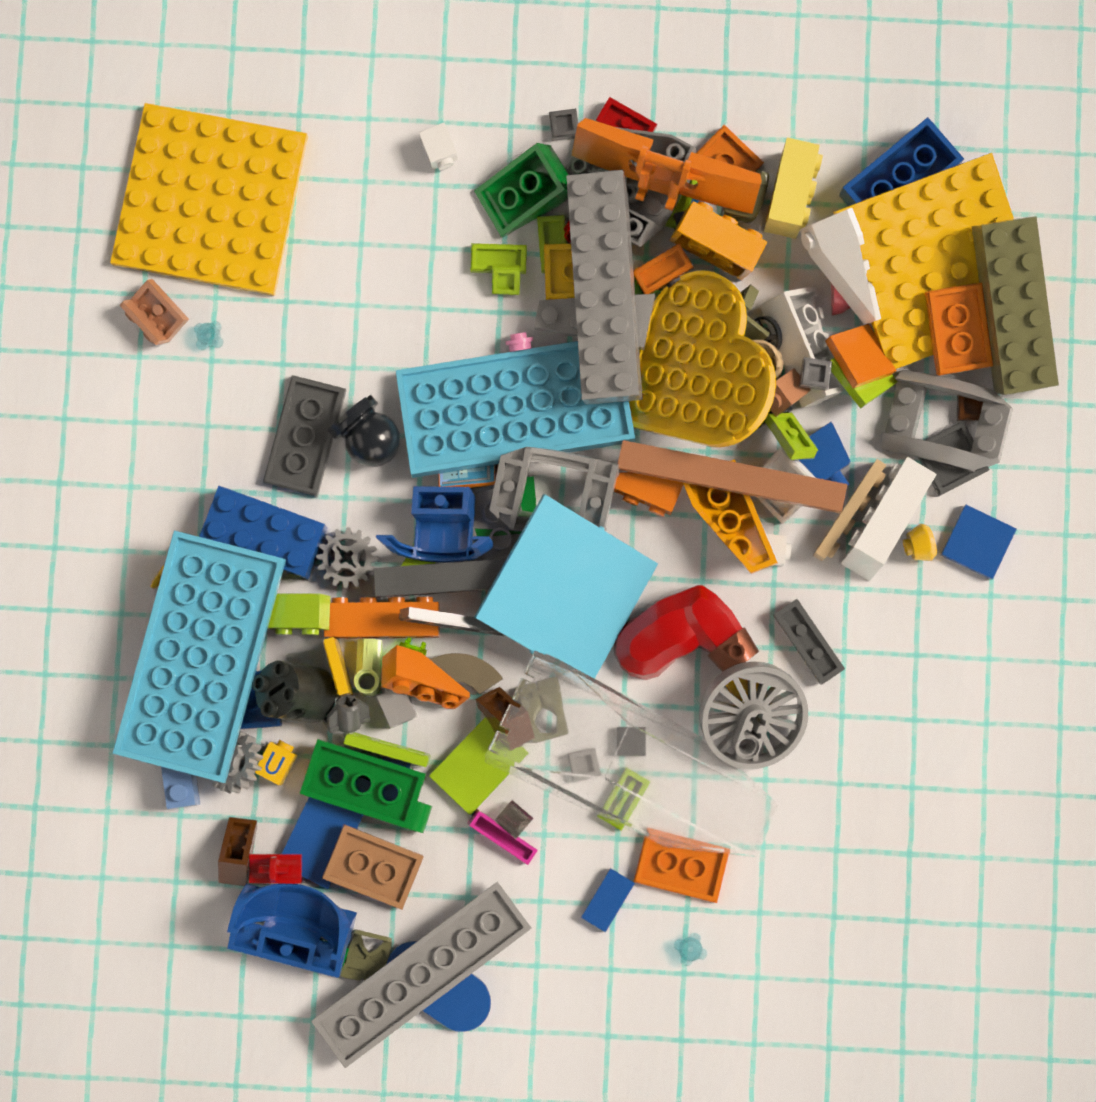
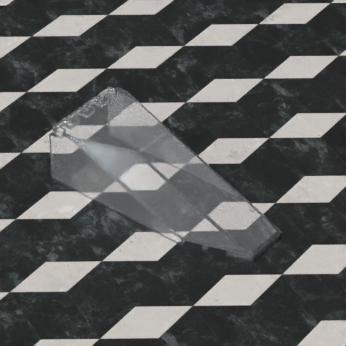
[485,651,779,858]

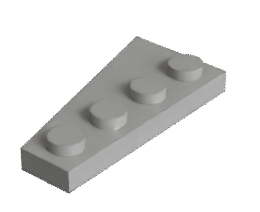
[534,294,655,350]

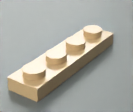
[813,459,886,561]

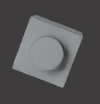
[377,688,418,728]

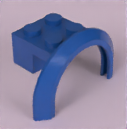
[376,486,493,563]

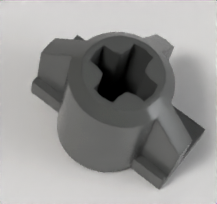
[323,695,370,733]

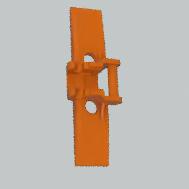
[571,118,762,214]

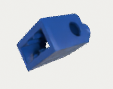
[798,422,851,486]

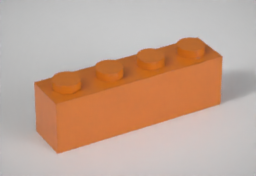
[324,597,440,639]

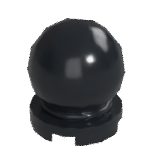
[328,395,400,467]

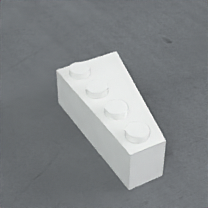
[841,457,937,582]

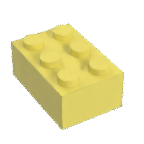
[763,137,823,239]

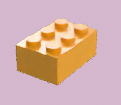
[669,201,767,281]

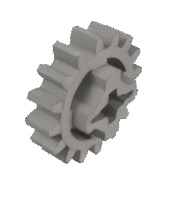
[316,527,378,589]
[212,731,263,794]

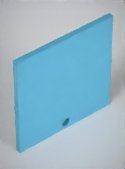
[474,494,658,685]

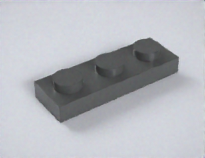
[773,599,845,685]

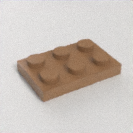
[322,824,424,910]

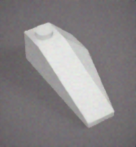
[800,208,881,325]

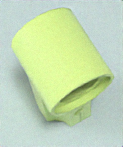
[354,639,383,697]

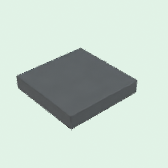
[918,421,990,496]

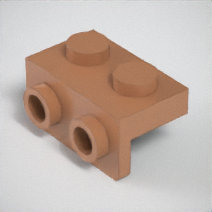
[120,279,189,345]

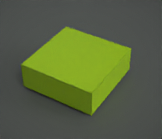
[492,265,520,295]

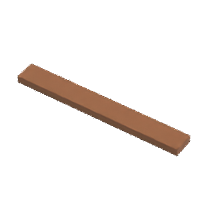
[618,440,847,514]

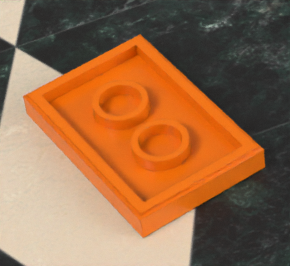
[925,282,993,376]
[633,826,731,903]

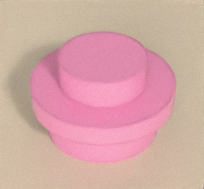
[505,332,533,352]

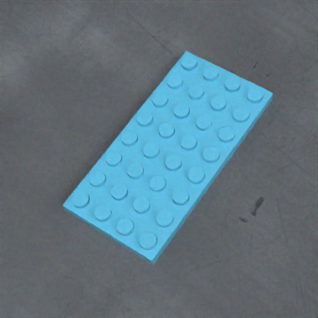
[395,341,635,478]
[113,530,286,783]

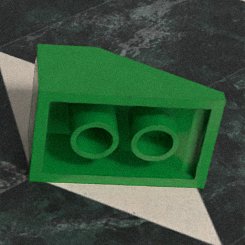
[474,143,569,237]

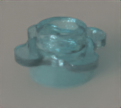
[194,321,224,351]
[674,933,707,966]

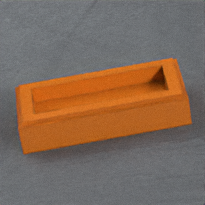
[633,243,694,294]

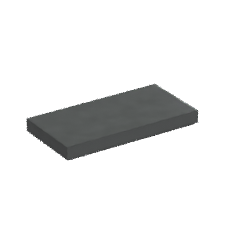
[263,375,347,497]

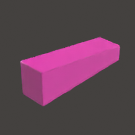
[467,809,538,865]

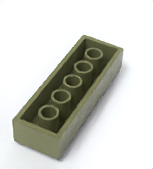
[972,216,1059,395]

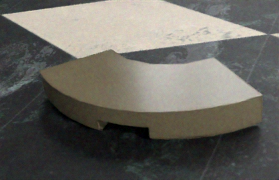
[430,653,503,694]

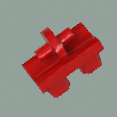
[249,854,302,884]

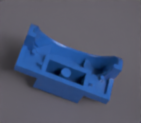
[227,883,357,978]

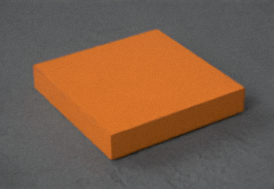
[697,125,764,172]
[825,323,897,388]

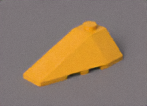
[683,459,778,574]

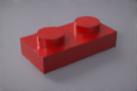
[596,97,657,132]

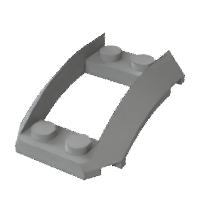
[881,369,1013,472]
[489,447,619,531]

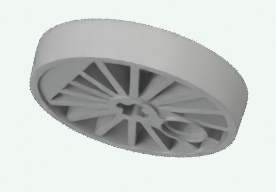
[699,661,808,769]

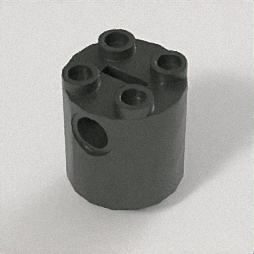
[252,660,336,723]

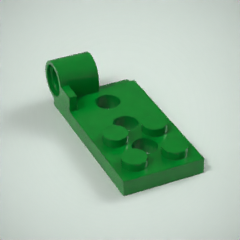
[299,739,432,833]

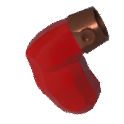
[614,585,759,680]

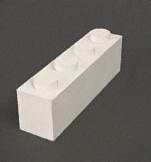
[759,286,843,408]

